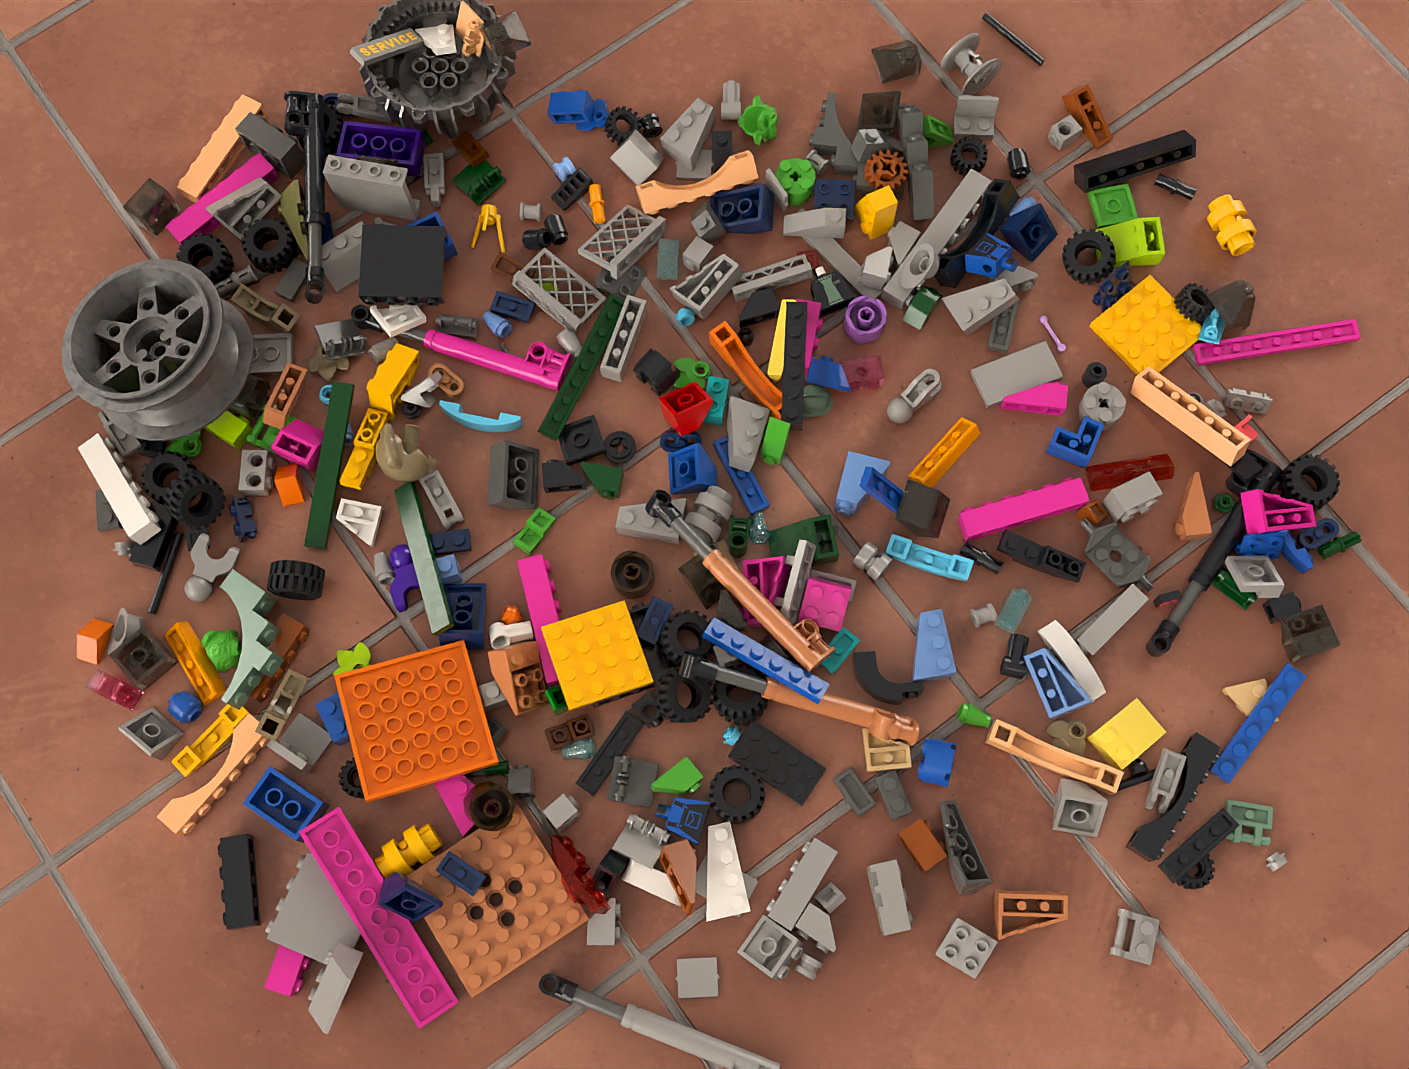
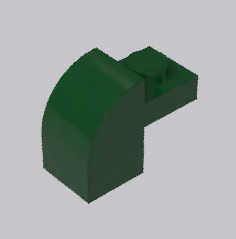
[903,286,943,330]

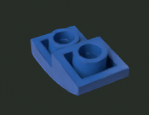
[1281,531,1314,574]

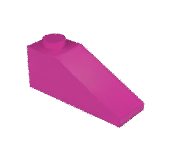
[1000,382,1068,416]

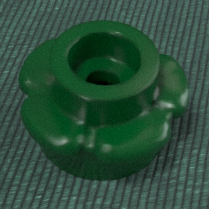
[1214,493,1235,513]

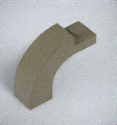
[229,283,300,333]
[255,668,309,741]

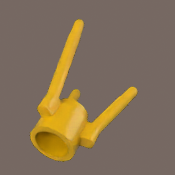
[471,204,505,253]

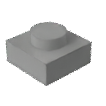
[1204,399,1227,419]
[814,882,846,914]

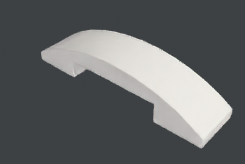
[1037,620,1106,700]

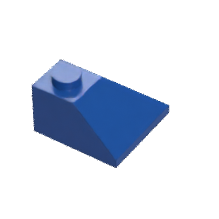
[668,443,717,495]

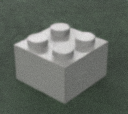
[1102,471,1163,523]

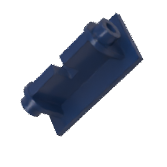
[229,496,257,543]

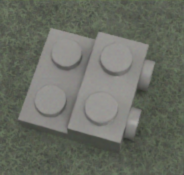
[1225,556,1284,598]
[737,914,803,982]

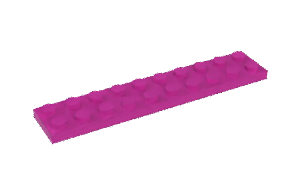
[299,807,459,1029]

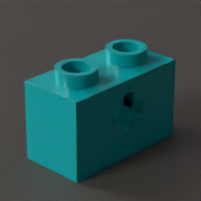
[703,376,730,426]

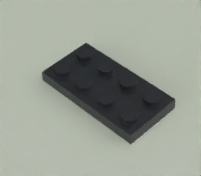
[728,721,826,806]

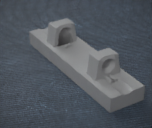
[774,539,816,626]

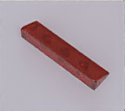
[1085,454,1175,491]

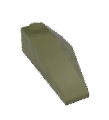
[278,180,308,262]

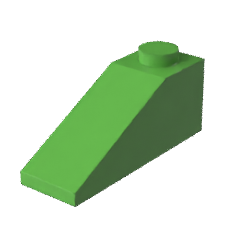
[761,416,791,465]

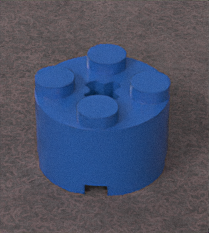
[918,738,957,787]

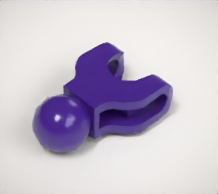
[389,544,420,613]

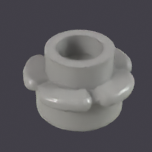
[113,542,133,555]
[1266,852,1288,872]

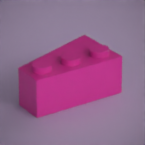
[796,299,823,375]
[1240,489,1316,535]
[743,556,790,629]

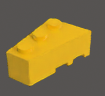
[854,185,898,240]
[367,343,420,420]

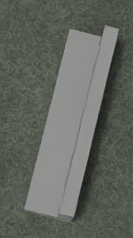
[731,254,813,302]

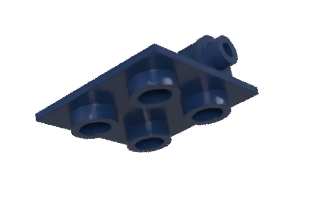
[814,179,855,220]
[1092,261,1132,313]

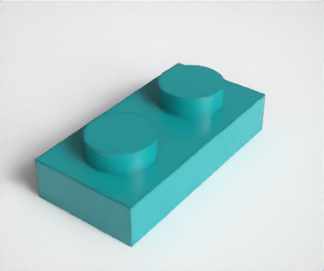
[821,627,860,675]

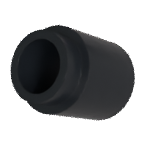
[1007,148,1030,180]
[543,214,568,245]
[522,228,553,250]
[1082,362,1107,388]

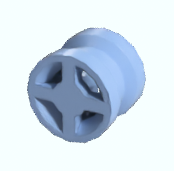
[552,156,576,182]

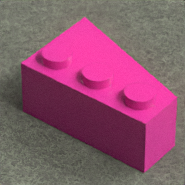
[434,774,491,838]

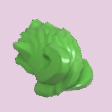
[737,96,778,146]
[200,629,242,673]

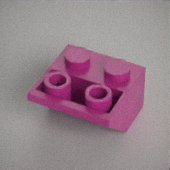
[271,419,324,472]

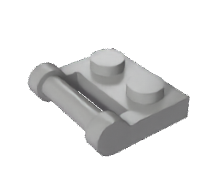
[1109,908,1160,965]

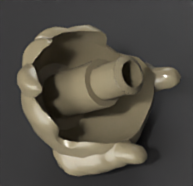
[376,423,437,482]

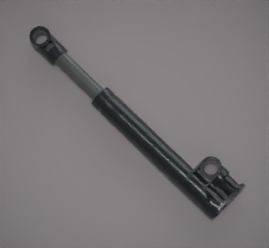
[284,91,325,304]
[1146,449,1282,657]

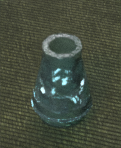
[749,512,770,545]
[562,737,596,760]

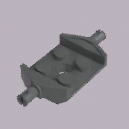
[1080,518,1155,592]

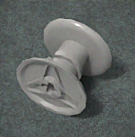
[940,33,1003,95]

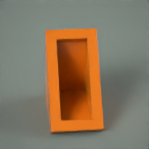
[274,464,305,507]
[77,618,114,665]

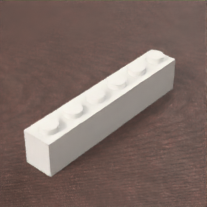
[78,433,161,545]

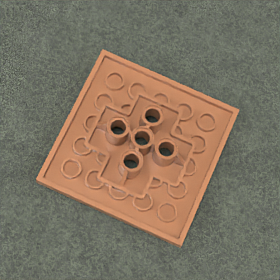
[406,804,589,998]

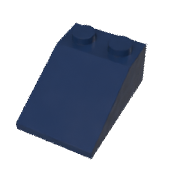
[710,184,775,234]
[439,583,487,650]

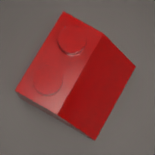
[659,381,713,437]

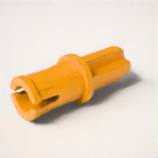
[589,184,605,224]

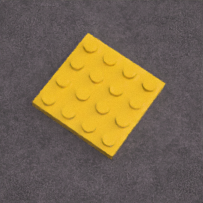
[1089,275,1202,375]
[541,600,653,711]

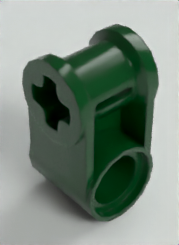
[728,515,752,558]

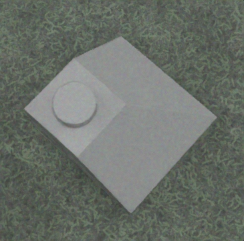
[1052,778,1108,837]

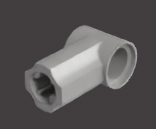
[721,80,741,120]

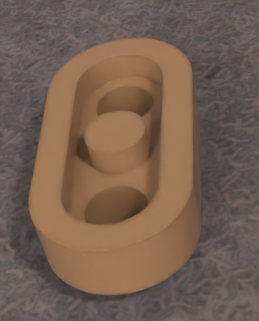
[428,364,465,398]

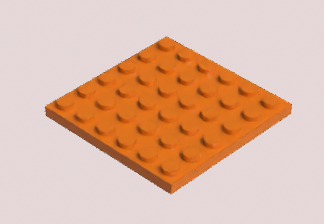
[334,640,499,803]

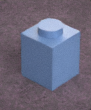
[436,554,463,584]

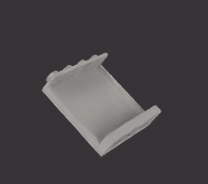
[323,155,422,221]
[265,852,361,965]

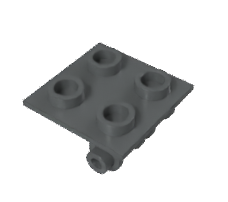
[594,256,647,301]
[314,319,368,361]
[607,756,658,808]

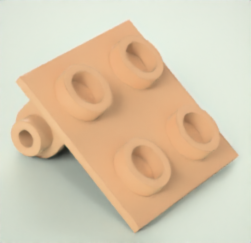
[455,1,488,58]

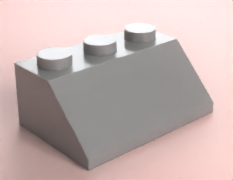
[322,221,364,293]
[308,943,363,1034]

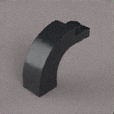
[852,651,924,705]

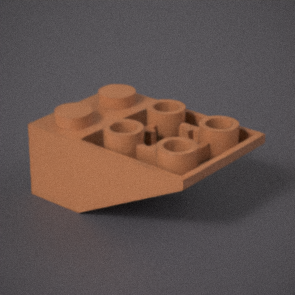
[488,641,549,715]

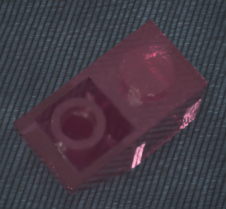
[87,668,144,711]

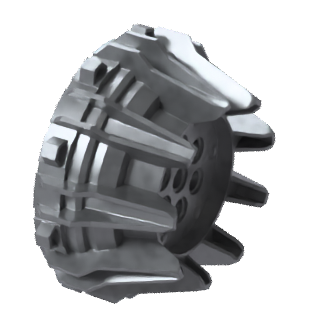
[359,0,517,139]

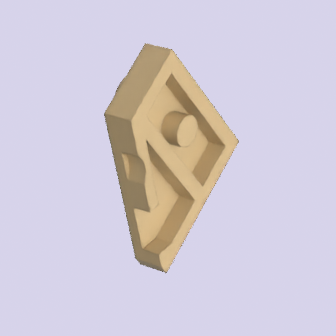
[1222,679,1279,723]
[862,728,912,772]

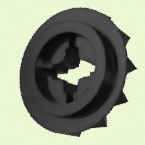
[604,431,636,464]

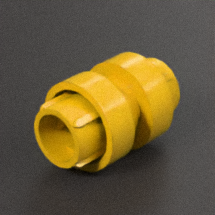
[1207,194,1257,256]
[375,823,443,878]

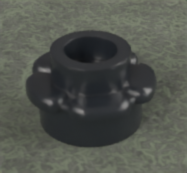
[401,402,422,419]

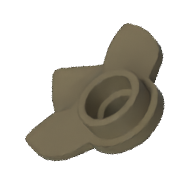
[308,345,349,382]
[1046,719,1087,757]

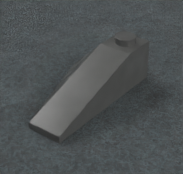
[939,800,993,896]

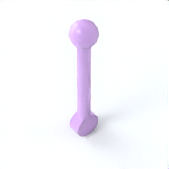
[1039,315,1066,353]

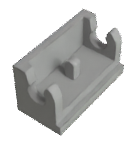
[713,645,740,669]

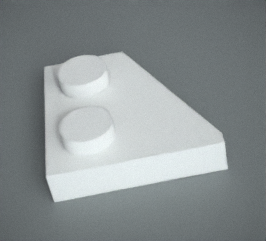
[415,24,457,55]
[370,304,426,338]
[336,498,384,547]

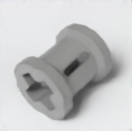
[805,149,830,176]
[520,202,542,222]
[970,603,997,628]

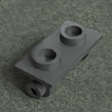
[435,314,480,338]

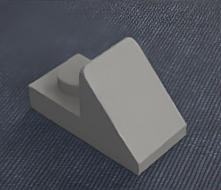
[400,371,442,408]

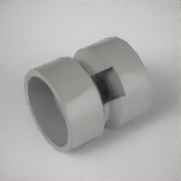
[852,541,893,581]

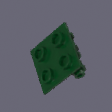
[451,160,507,206]

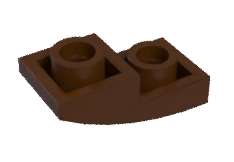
[545,714,595,752]

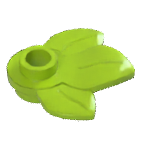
[333,642,371,675]

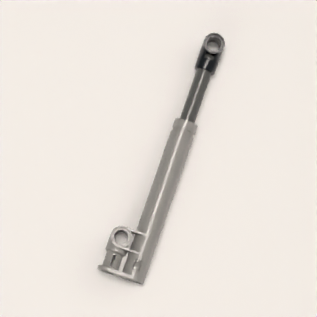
[539,974,780,1069]

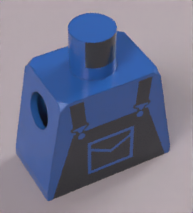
[965,233,1018,278]
[656,797,711,845]

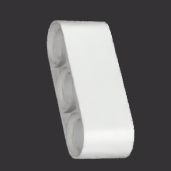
[621,859,681,907]

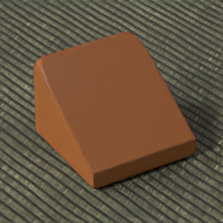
[1076,499,1109,526]

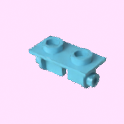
[1198,306,1227,345]

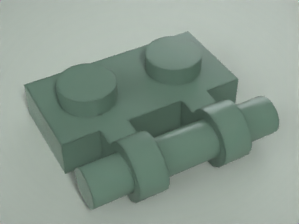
[1225,800,1273,846]

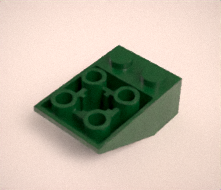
[767,514,839,570]

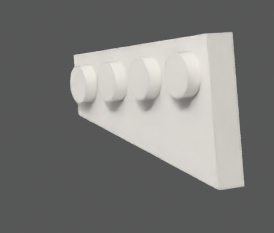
[706,822,750,922]

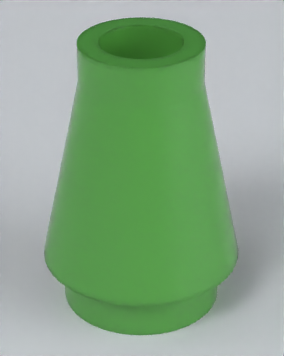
[956,703,991,728]

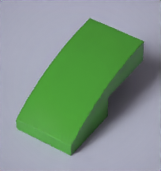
[513,507,556,556]

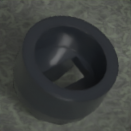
[737,328,754,346]
[1128,758,1148,776]

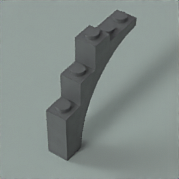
[809,92,905,199]
[891,103,934,220]

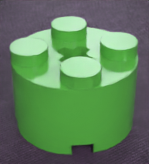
[775,158,816,206]

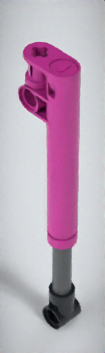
[351,305,572,391]

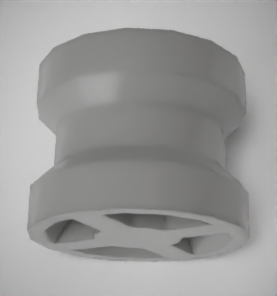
[794,953,823,981]

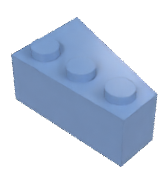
[911,609,957,683]
[1024,648,1095,719]

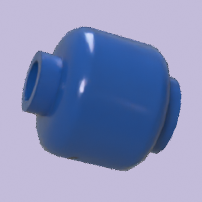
[168,691,202,723]

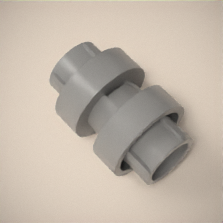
[685,486,733,545]

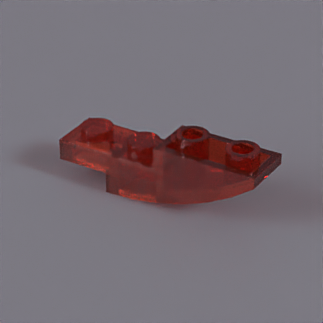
[551,834,611,914]

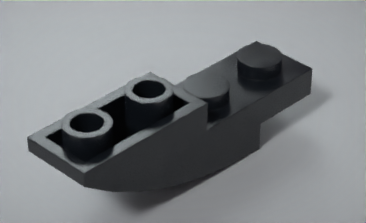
[997,529,1086,583]

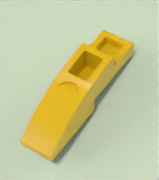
[340,408,389,490]

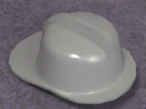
[900,243,940,289]
[107,607,145,657]

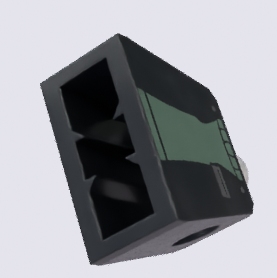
[810,266,855,318]

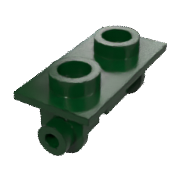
[1211,567,1258,611]

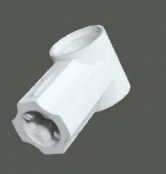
[488,621,533,649]

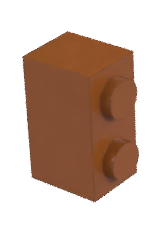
[897,818,947,873]

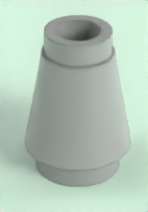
[556,328,582,359]
[368,336,399,364]
[373,552,396,585]

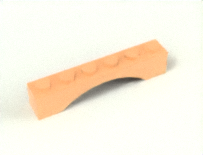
[635,150,758,215]
[157,713,271,836]
[985,719,1124,795]

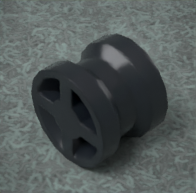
[640,113,663,138]

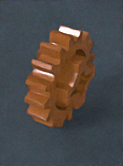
[864,150,908,192]

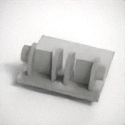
[612,814,672,870]
[935,917,998,979]

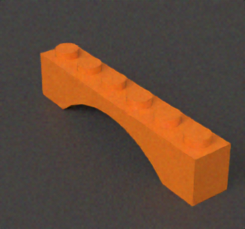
[709,321,782,420]

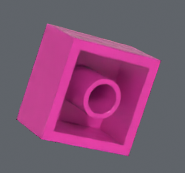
[798,576,852,632]

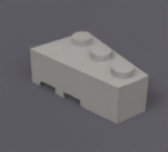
[660,98,715,172]
[205,177,282,241]
[670,254,743,320]
[726,396,770,473]
[615,498,687,545]
[866,859,913,936]

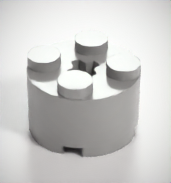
[1078,382,1126,431]

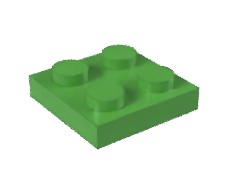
[1087,184,1138,229]

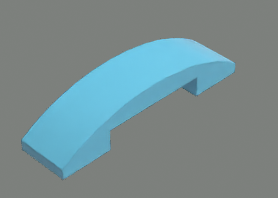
[439,400,523,432]
[885,534,974,581]

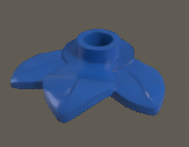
[576,98,609,131]

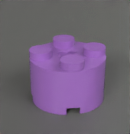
[844,296,887,344]

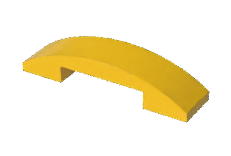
[171,704,250,777]

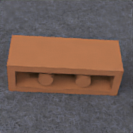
[263,362,308,429]

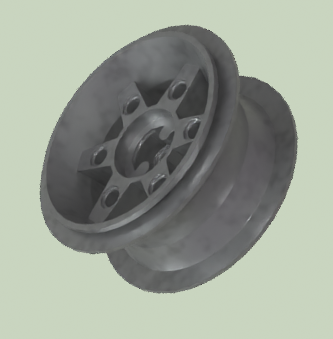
[61,259,253,441]

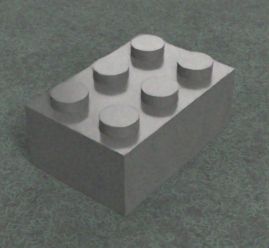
[235,112,304,180]

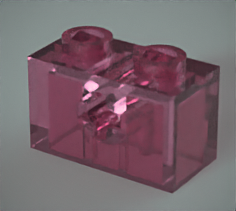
[839,355,885,392]

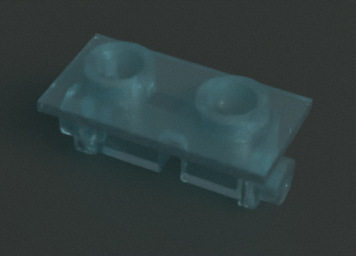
[994,588,1033,634]

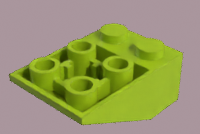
[1095,217,1165,267]

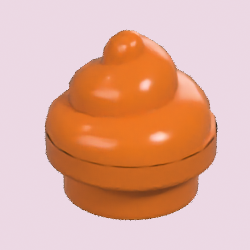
[500,605,523,625]

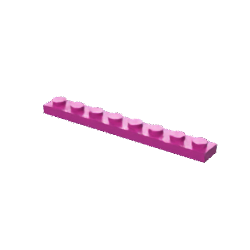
[1192,319,1361,366]

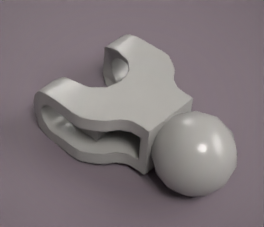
[887,369,942,424]
[184,533,240,602]

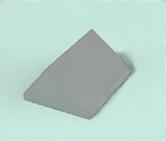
[610,130,664,185]
[119,707,184,761]

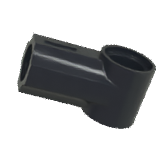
[1000,634,1029,680]

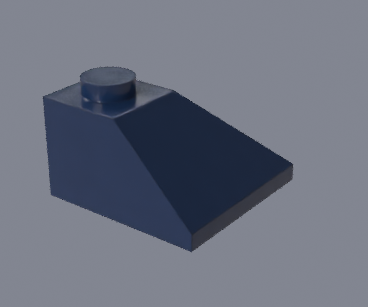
[1000,203,1058,262]
[378,872,443,923]

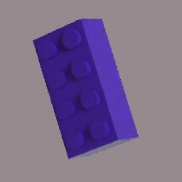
[336,121,426,177]

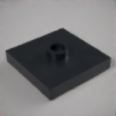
[558,415,607,466]

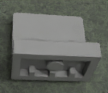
[953,95,999,139]
[267,713,332,773]

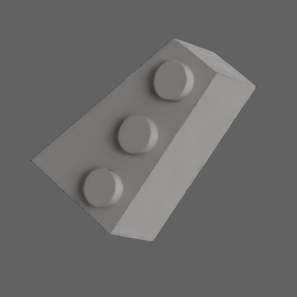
[941,278,1020,336]

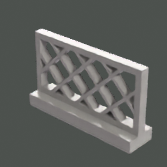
[578,204,666,280]
[512,247,606,334]

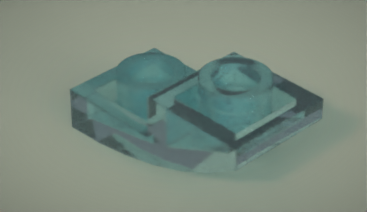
[656,238,679,280]

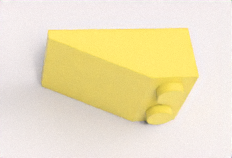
[1087,698,1166,771]

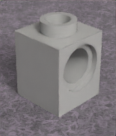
[1048,114,1082,151]

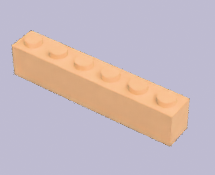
[177,94,268,203]
[1130,366,1251,466]

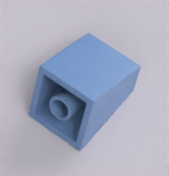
[834,451,890,517]

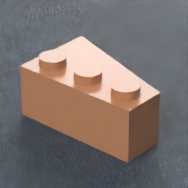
[994,890,1068,940]

